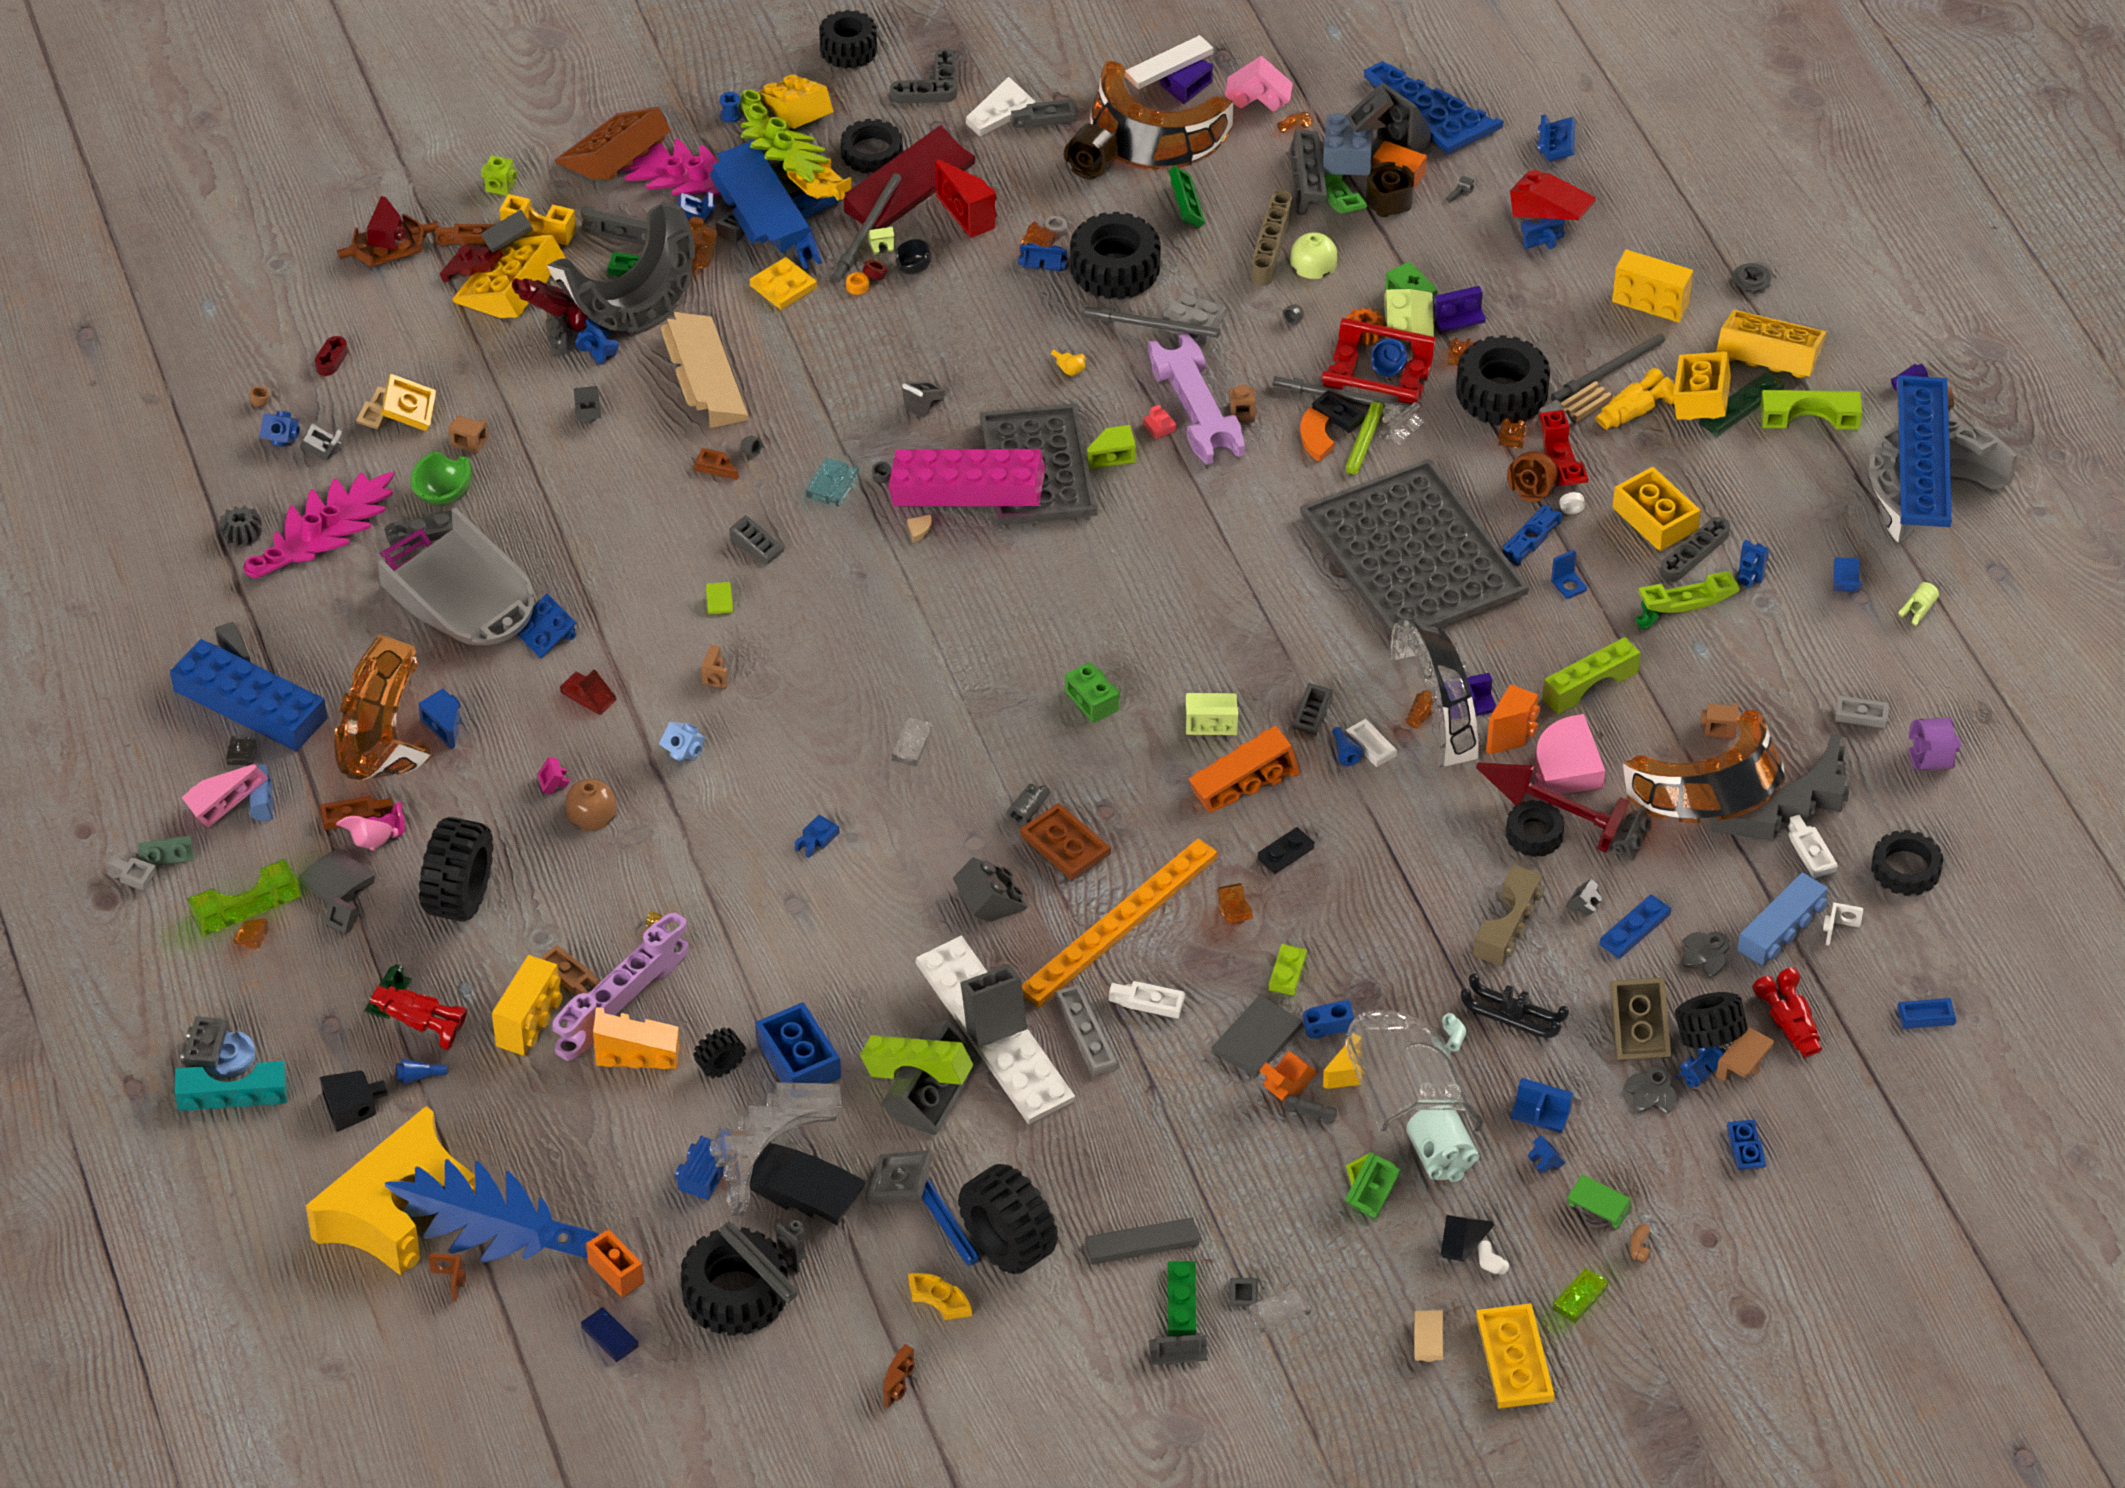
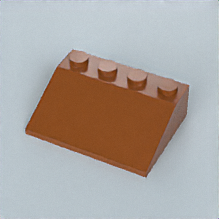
[555,107,671,181]

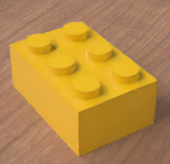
[1612,249,1693,323]
[1673,352,1731,420]
[1612,466,1701,551]
[492,955,562,1056]

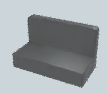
[481,210,533,252]

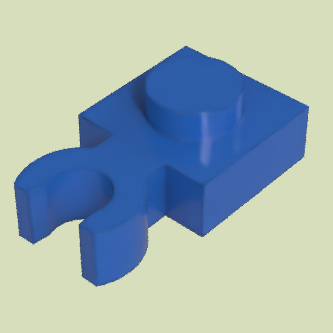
[795,815,840,858]

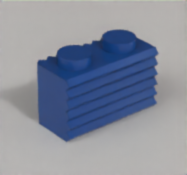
[675,1135,731,1200]

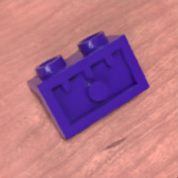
[1433,286,1486,332]

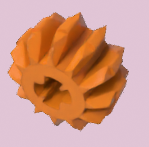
[1346,307,1385,347]

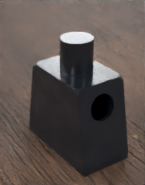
[319,1070,388,1132]

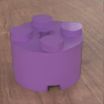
[1908,717,1961,770]

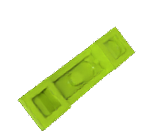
[1638,571,1740,613]

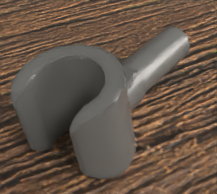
[1446,176,1474,202]

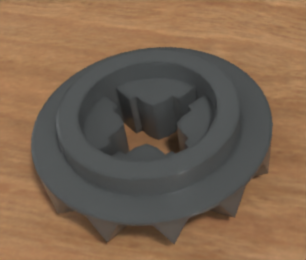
[1733,263,1771,294]

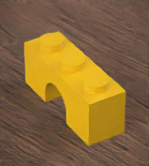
[499,194,576,246]

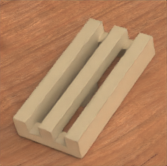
[1560,381,1612,423]

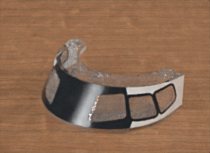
[1390,619,1482,768]

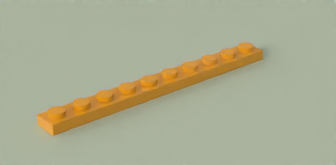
[1022,838,1218,1008]

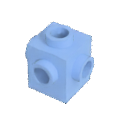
[659,722,706,762]

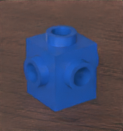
[259,410,300,447]

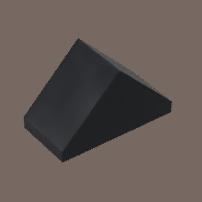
[1441,1215,1494,1262]

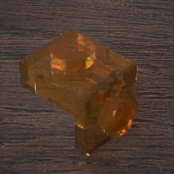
[1217,883,1253,924]

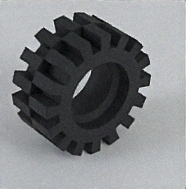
[693,1027,746,1078]

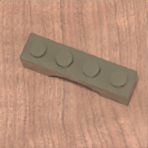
[1473,865,1544,966]

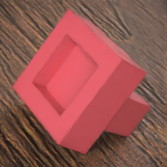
[1143,405,1176,440]

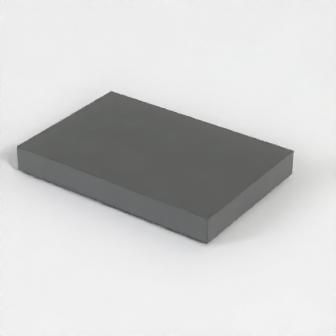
[1212,996,1303,1077]

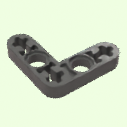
[890,48,957,103]

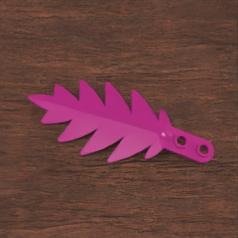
[619,138,721,197]
[243,472,394,578]

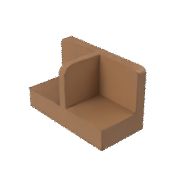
[1716,1026,1774,1081]

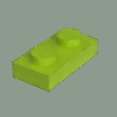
[1269,944,1307,996]

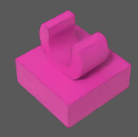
[537,757,570,794]

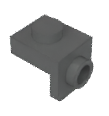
[574,386,601,422]
[300,424,342,460]

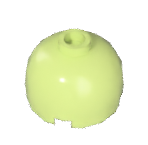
[1290,232,1337,279]

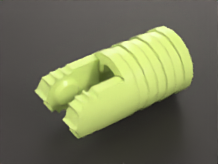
[1898,582,1939,626]

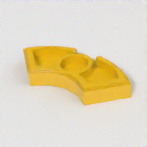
[908,1273,972,1320]

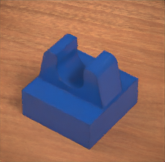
[1528,1135,1566,1173]

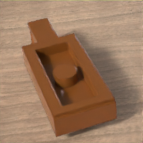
[435,224,496,246]
[320,796,393,831]

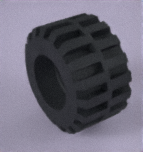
[819,10,877,69]
[1675,992,1748,1048]

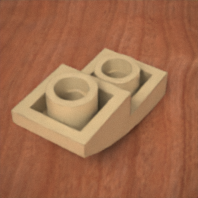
[1414,1310,1443,1362]

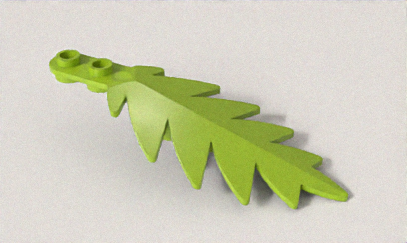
[739,90,829,183]

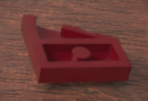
[439,245,503,282]

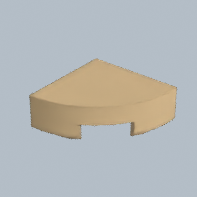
[907,515,932,543]

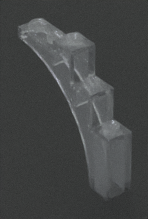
[710,1082,842,1216]

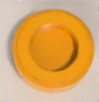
[846,272,870,295]

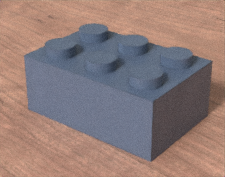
[1323,113,1373,175]

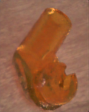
[1277,111,1313,133]

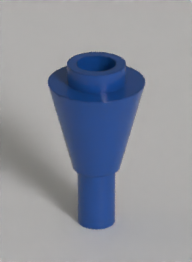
[1332,727,1363,766]
[395,1058,447,1085]

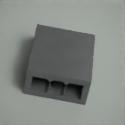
[960,964,1027,1047]

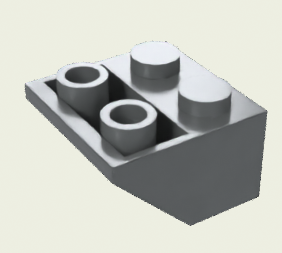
[953,857,1028,922]

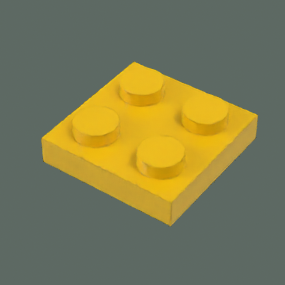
[750,257,817,310]
[381,374,436,431]

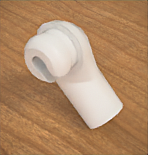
[1478,1241,1509,1275]

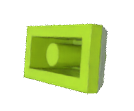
[1087,425,1136,469]

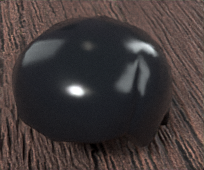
[895,239,932,274]

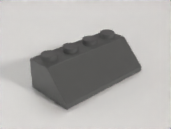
[881,1019,981,1135]

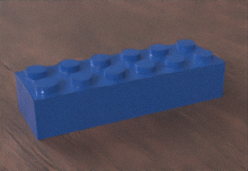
[170,639,327,751]

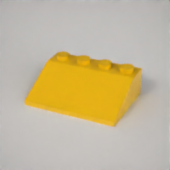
[452,234,565,318]
[1716,309,1827,378]

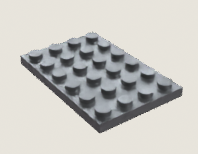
[980,404,1097,525]

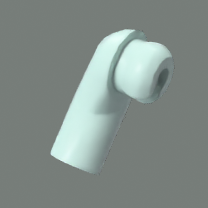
[1442,1013,1466,1052]

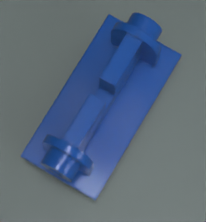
[1018,243,1068,272]
[1675,1046,1726,1088]

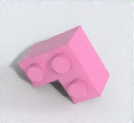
[1225,56,1293,112]

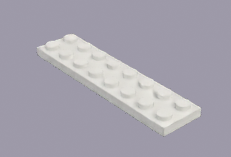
[916,935,1075,1125]

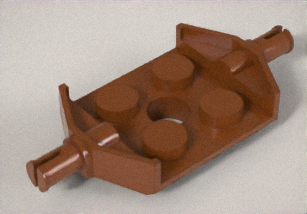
[337,214,439,267]

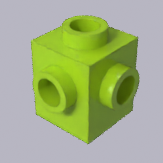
[481,155,517,196]

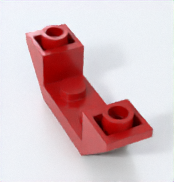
[1540,410,1589,486]

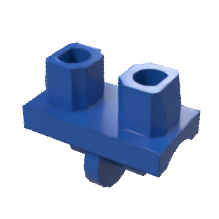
[1521,218,1565,249]
[575,318,619,364]
[1738,539,1769,587]

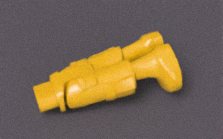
[1595,368,1674,430]

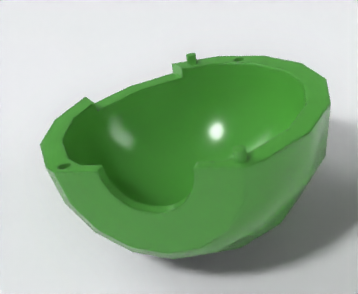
[410,451,473,506]

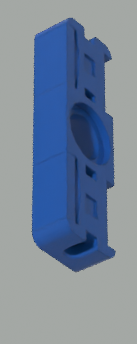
[1502,505,1562,566]

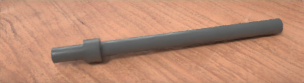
[832,173,901,282]
[1084,307,1220,338]
[1551,333,1665,401]
[1273,376,1417,415]

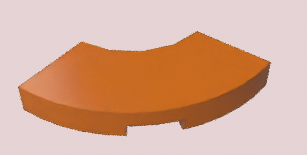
[1300,407,1335,462]

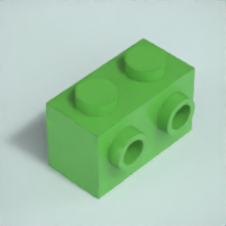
[1065,662,1120,723]

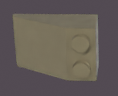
[1609,977,1671,1061]

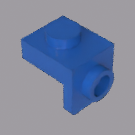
[677,192,715,224]

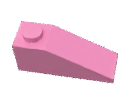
[182,764,268,828]

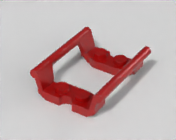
[1321,318,1436,406]

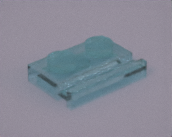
[806,458,859,507]

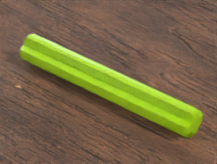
[1345,401,1383,475]

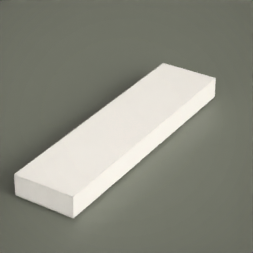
[1125,35,1213,89]

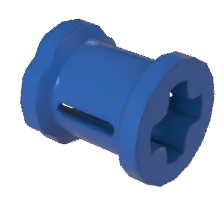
[719,92,741,123]

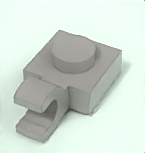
[106,857,156,891]

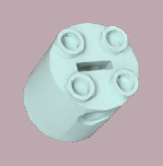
[1406,1103,1480,1182]

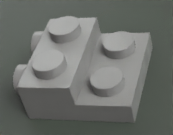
[1163,293,1227,344]

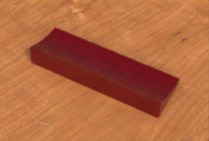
[844,125,975,230]

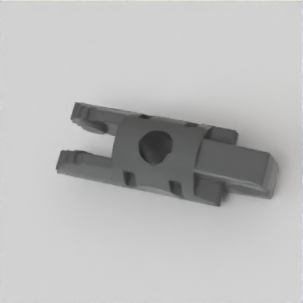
[546,312,569,356]

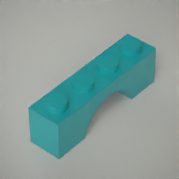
[175,1061,287,1111]

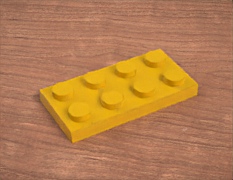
[1476,1303,1555,1409]

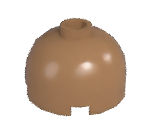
[565,779,617,831]

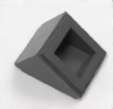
[1229,1278,1258,1307]

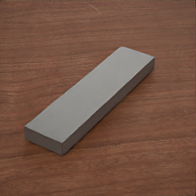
[1055,984,1118,1077]

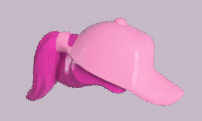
[336,801,405,850]

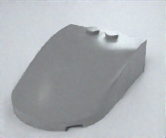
[378,507,534,645]

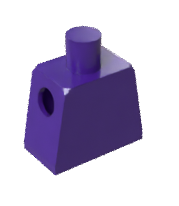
[1160,60,1213,104]

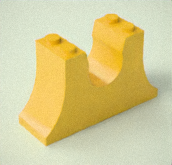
[306,1106,475,1276]

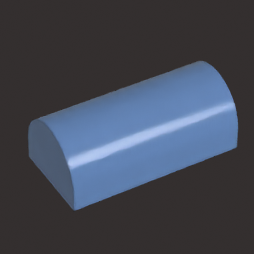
[249,764,273,821]

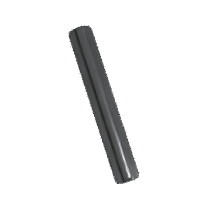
[720,1222,798,1302]

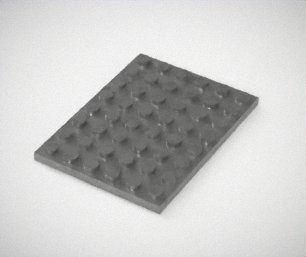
[1300,458,1529,642]

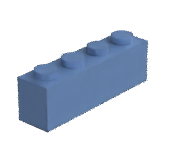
[1737,872,1828,966]

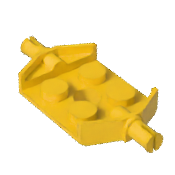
[787,159,851,201]

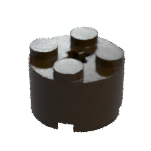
[1064,123,1118,180]
[1366,162,1414,217]

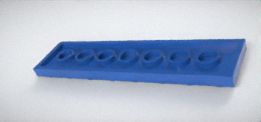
[1897,375,1952,527]

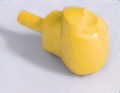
[1051,350,1086,376]

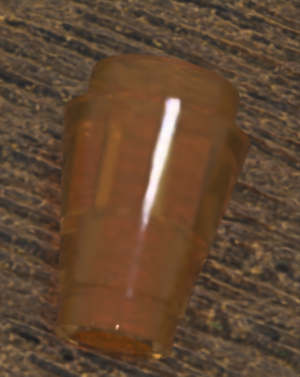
[1406,690,1439,729]

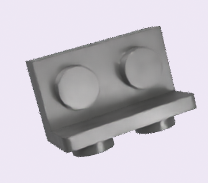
[181,1016,229,1068]

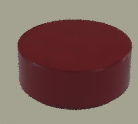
[862,260,887,280]

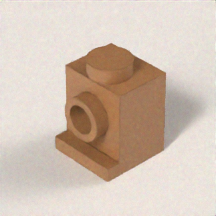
[1228,384,1256,423]
[448,416,488,454]
[1700,702,1739,739]

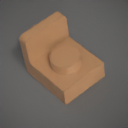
[701,645,728,688]

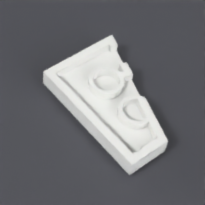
[966,77,1036,136]

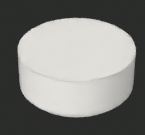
[1559,492,1585,514]

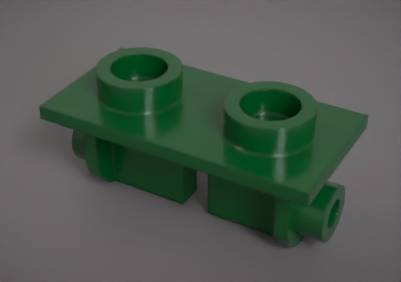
[364,964,412,1019]

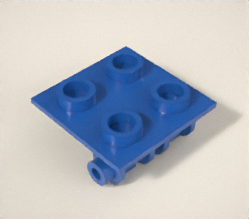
[517,593,577,659]

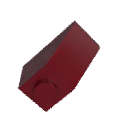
[367,196,405,250]

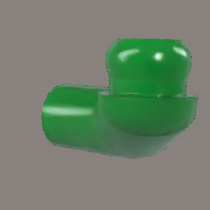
[1636,600,1659,629]

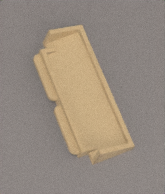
[661,312,748,428]

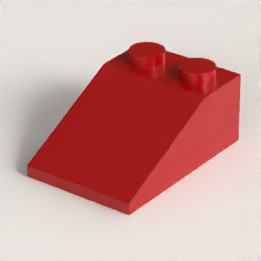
[935,160,997,238]
[1510,170,1596,220]

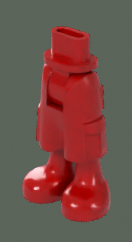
[1752,967,1822,1057]
[370,985,468,1051]

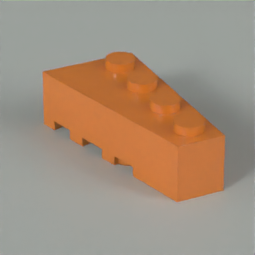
[1188,725,1301,813]

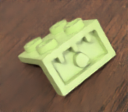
[1186,693,1238,735]

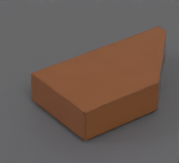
[694,448,739,480]

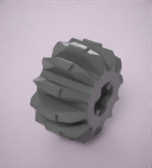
[219,505,262,547]

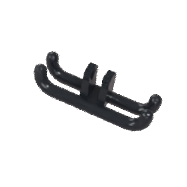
[1460,973,1569,1038]

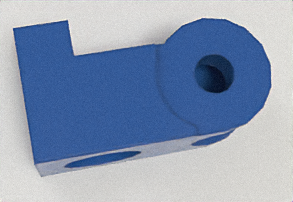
[1303,999,1356,1039]

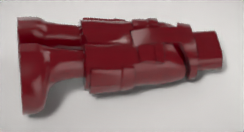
[512,278,588,332]

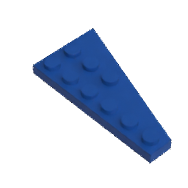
[1364,61,1503,155]

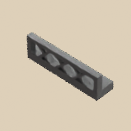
[1289,129,1327,214]

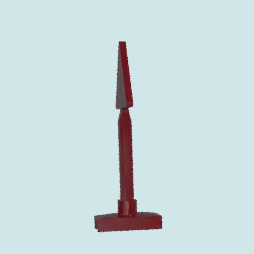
[1476,762,1630,853]

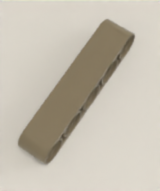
[1251,190,1292,286]

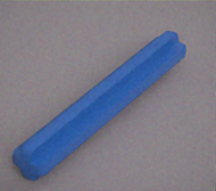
[922,1180,980,1266]

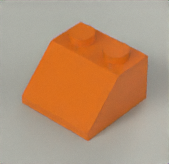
[1486,684,1540,754]

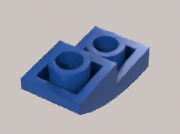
[1726,1120,1766,1170]

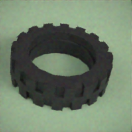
[841,119,903,174]
[1871,830,1943,896]

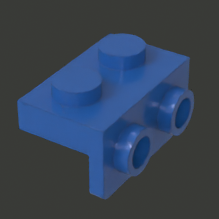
[1537,114,1576,162]

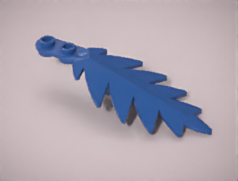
[384,1159,599,1263]

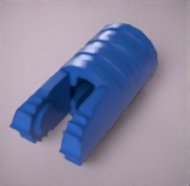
[794,231,822,271]

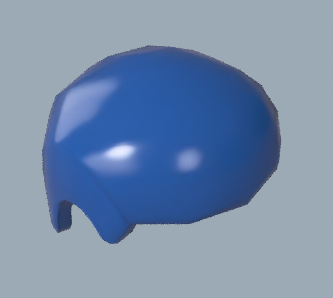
[1371,338,1408,377]

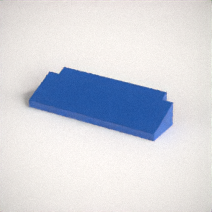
[710,140,812,254]

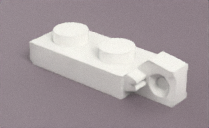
[1788,815,1838,879]
[1109,981,1185,1019]

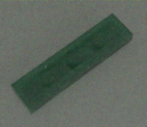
[1700,371,1785,437]

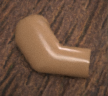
[1630,1223,1650,1262]

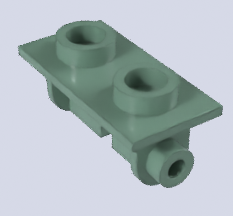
[138,836,194,865]

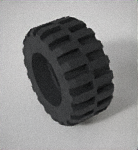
[1070,212,1161,300]
[1456,335,1550,426]
[419,817,494,922]
[958,1164,1058,1274]
[680,1227,788,1336]

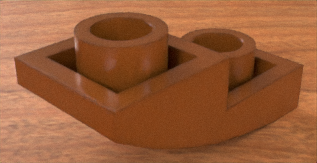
[883,1344,915,1408]

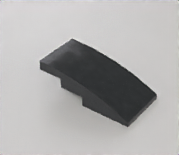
[740,1142,866,1226]

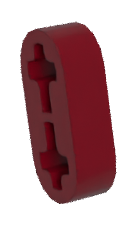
[315,336,348,376]

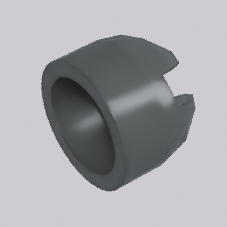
[1283,304,1304,325]
[741,436,762,457]
[872,461,892,483]

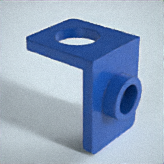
[1551,550,1587,599]
[1833,558,1862,592]

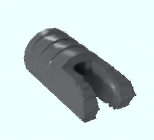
[1007,784,1050,826]

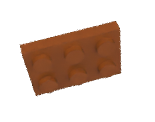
[1020,803,1111,881]

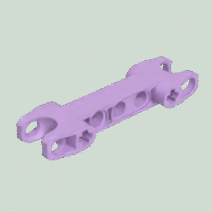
[1148,333,1245,465]
[552,912,688,1061]

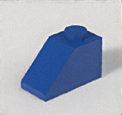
[418,688,461,749]

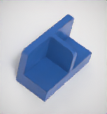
[1511,1078,1573,1133]

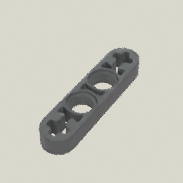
[1660,517,1730,582]

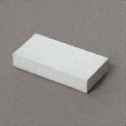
[1345,719,1397,767]

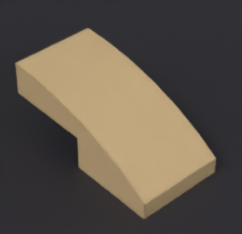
[356,387,389,430]

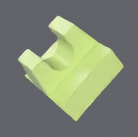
[867,227,894,255]

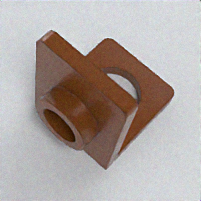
[429,1253,466,1301]

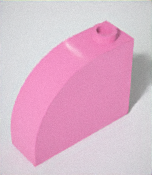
[1534,714,1605,795]

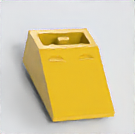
[757,74,834,129]

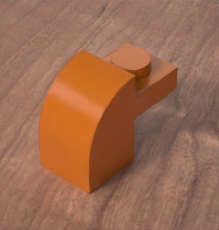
[1259,1051,1318,1101]

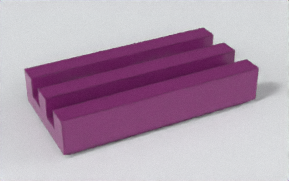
[379,528,432,571]

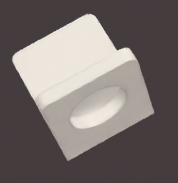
[1823,902,1863,946]

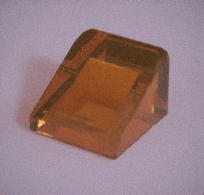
[233,918,268,950]

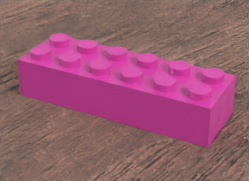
[888,449,1045,506]

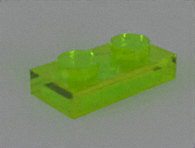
[1552,1267,1608,1323]

